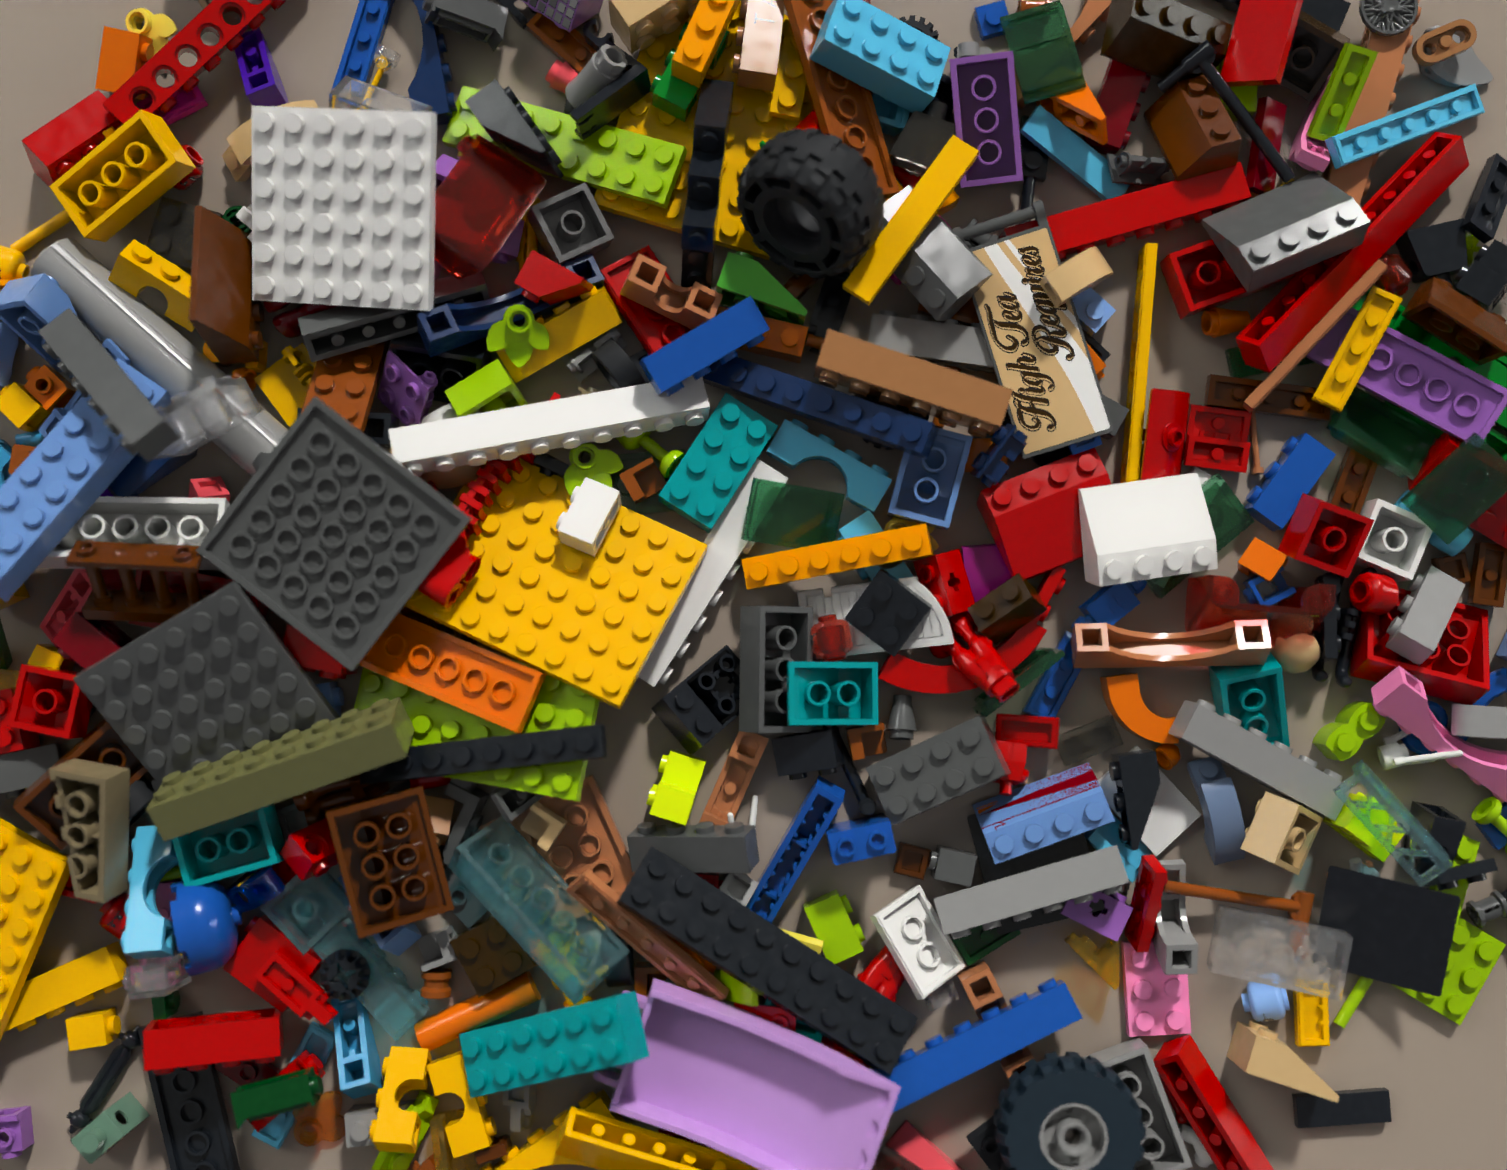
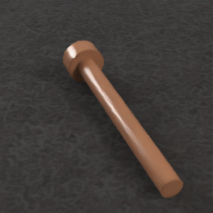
[1250,413,1264,475]

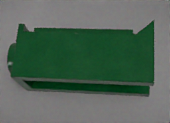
[230,1066,323,1130]

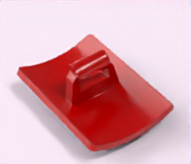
[1140,388,1190,480]

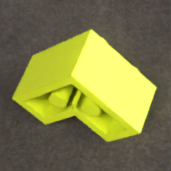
[646,749,707,825]
[1323,792,1406,862]

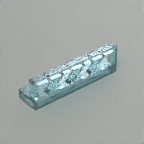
[1333,760,1453,887]

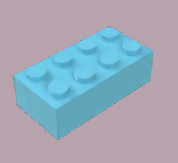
[809,0,951,116]

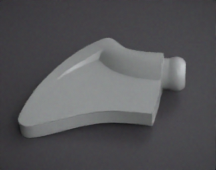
[1421,25,1493,88]

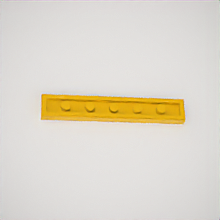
[843,135,979,306]

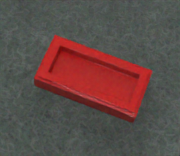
[995,713,1060,749]

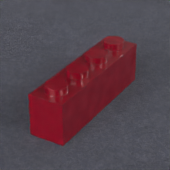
[1082,59,1151,155]

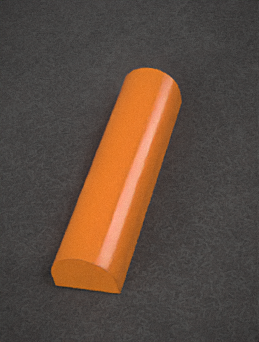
[414,970,542,1051]

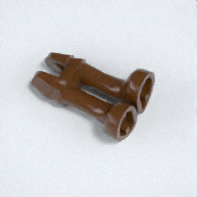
[292,773,390,826]

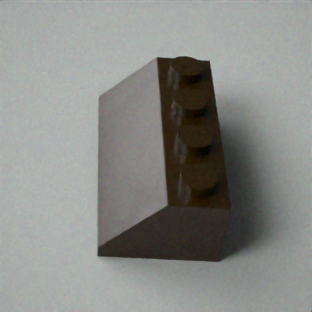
[1100,0,1232,81]

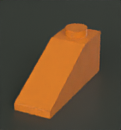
[1034,66,1108,145]

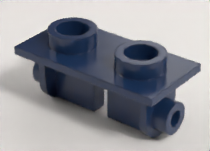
[970,423,1028,488]

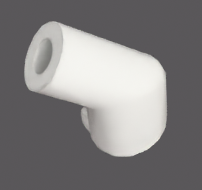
[1178,1124,1214,1168]

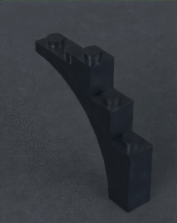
[681,79,734,289]

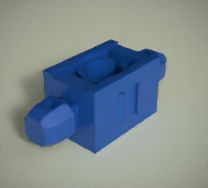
[1071,580,1147,630]

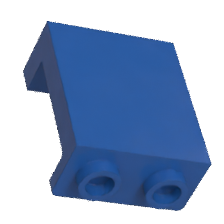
[825,813,896,865]

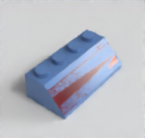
[972,762,1115,865]

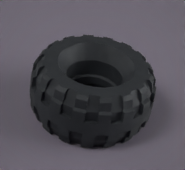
[736,128,885,278]

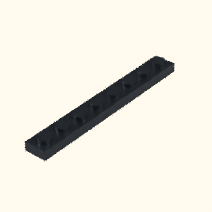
[360,724,607,785]

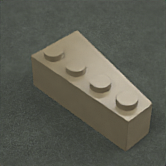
[48,758,130,903]

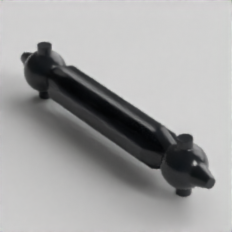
[66,1025,142,1134]

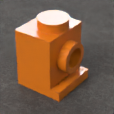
[23,364,77,412]

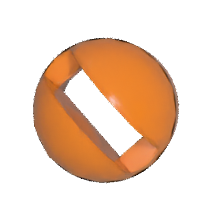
[231,367,257,393]
[1154,744,1181,770]

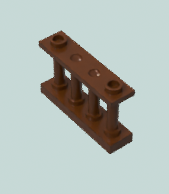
[65,540,211,623]

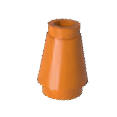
[1201,307,1251,338]

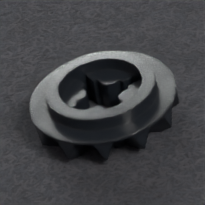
[319,949,371,1001]

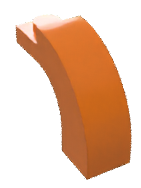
[1100,673,1179,744]

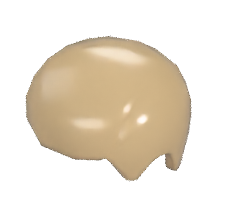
[1270,633,1321,674]

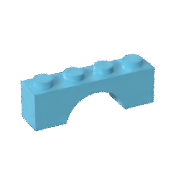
[766,418,892,514]
[121,825,179,959]

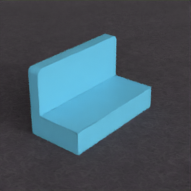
[1084,814,1151,883]

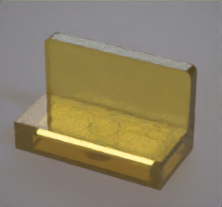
[430,1108,480,1170]

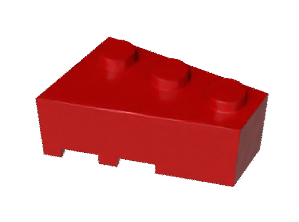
[21,90,122,189]

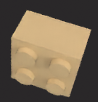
[1240,791,1324,875]

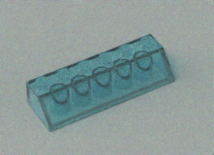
[448,816,630,1005]

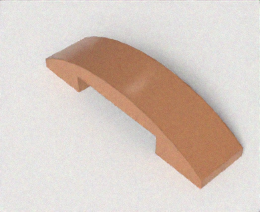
[699,731,769,825]

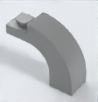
[1153,859,1198,975]

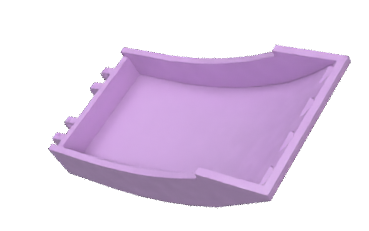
[593,978,900,1170]

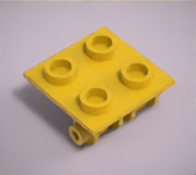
[254,342,317,427]

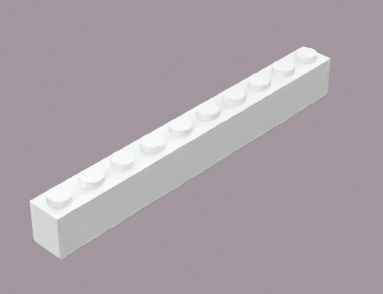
[388,376,710,476]

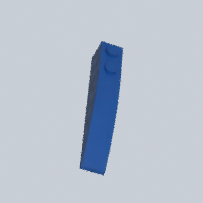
[746,775,845,923]

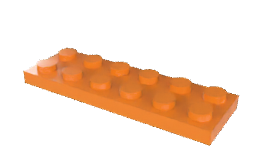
[359,614,546,734]

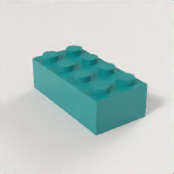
[658,393,778,533]

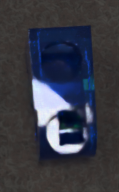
[225,866,286,914]

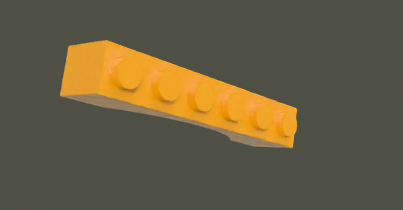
[741,523,934,590]

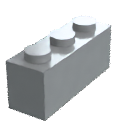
[1385,565,1466,666]

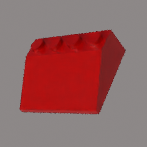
[976,447,1111,580]
[1351,588,1490,705]

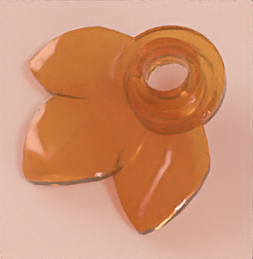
[292,1091,345,1147]

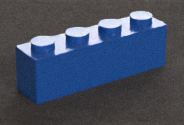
[639,296,770,396]

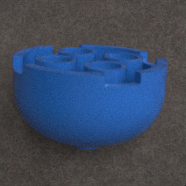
[170,877,243,976]

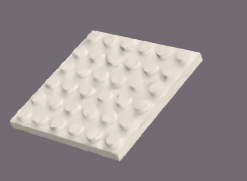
[251,106,437,311]

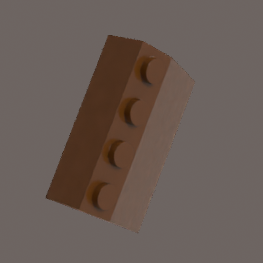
[189,206,264,364]
[326,786,454,939]

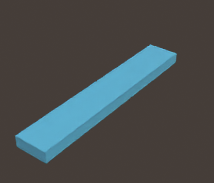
[1325,84,1485,169]

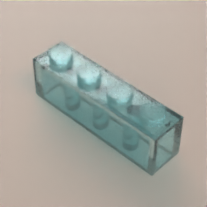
[312,918,430,1041]

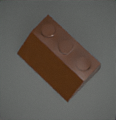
[1143,75,1242,181]
[1401,277,1507,366]

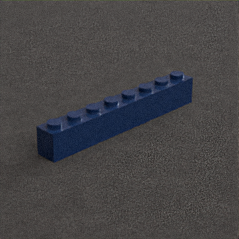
[702,357,938,460]

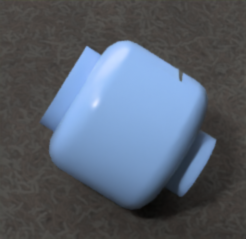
[1241,978,1290,1022]

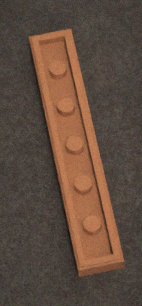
[1242,259,1387,413]
[566,869,730,1001]

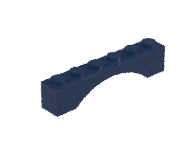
[408,0,457,125]
[417,253,605,357]

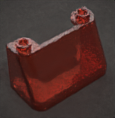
[434,133,547,280]
[1185,575,1336,646]

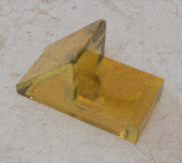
[1064,932,1119,990]

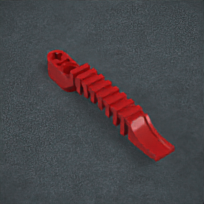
[418,392,562,609]

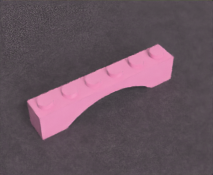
[1371,665,1507,803]

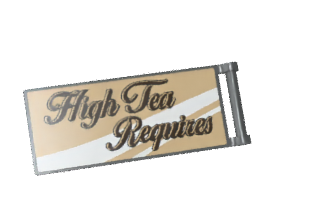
[952,200,1114,459]

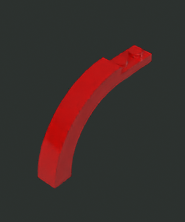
[878,567,1066,694]

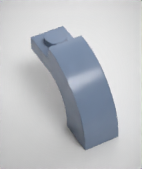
[1187,757,1246,865]

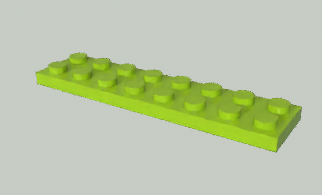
[442,86,688,209]

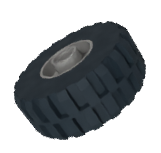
[994,1051,1146,1170]

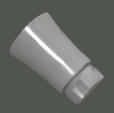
[565,44,627,108]

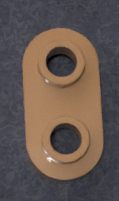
[1412,19,1477,66]

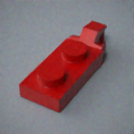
[254,950,338,1026]

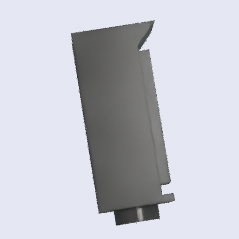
[422,0,509,51]

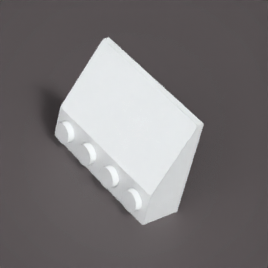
[1078,472,1218,587]

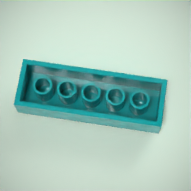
[459,991,649,1098]

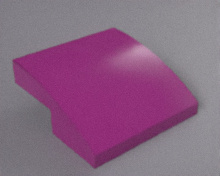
[961,544,1012,612]

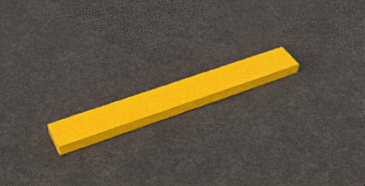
[1120,243,1158,483]

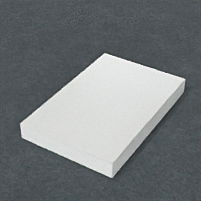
[1098,746,1201,857]
[870,885,967,1000]

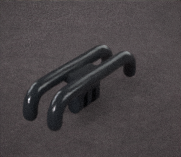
[1311,567,1377,688]

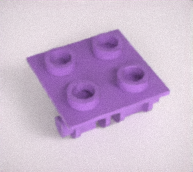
[377,350,438,426]

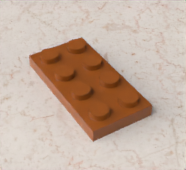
[301,340,390,433]

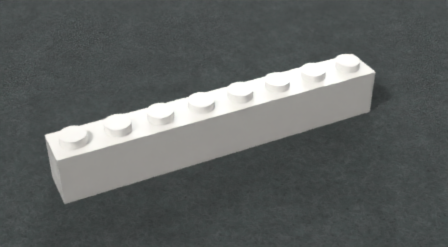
[638,459,790,687]

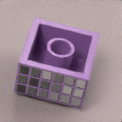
[521,0,603,32]

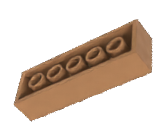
[814,329,1013,438]

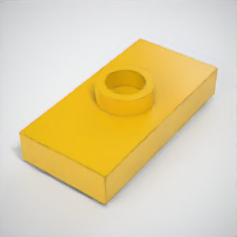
[1293,981,1330,1047]

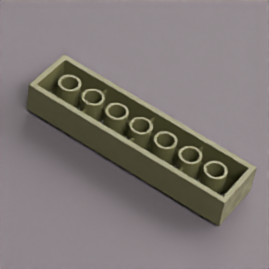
[146,697,415,842]

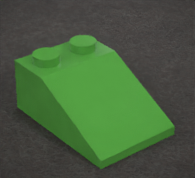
[716,251,808,326]

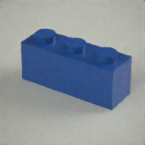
[1243,433,1336,532]

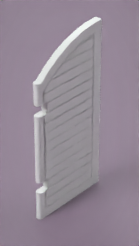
[797,576,955,659]

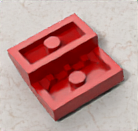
[1183,404,1252,473]

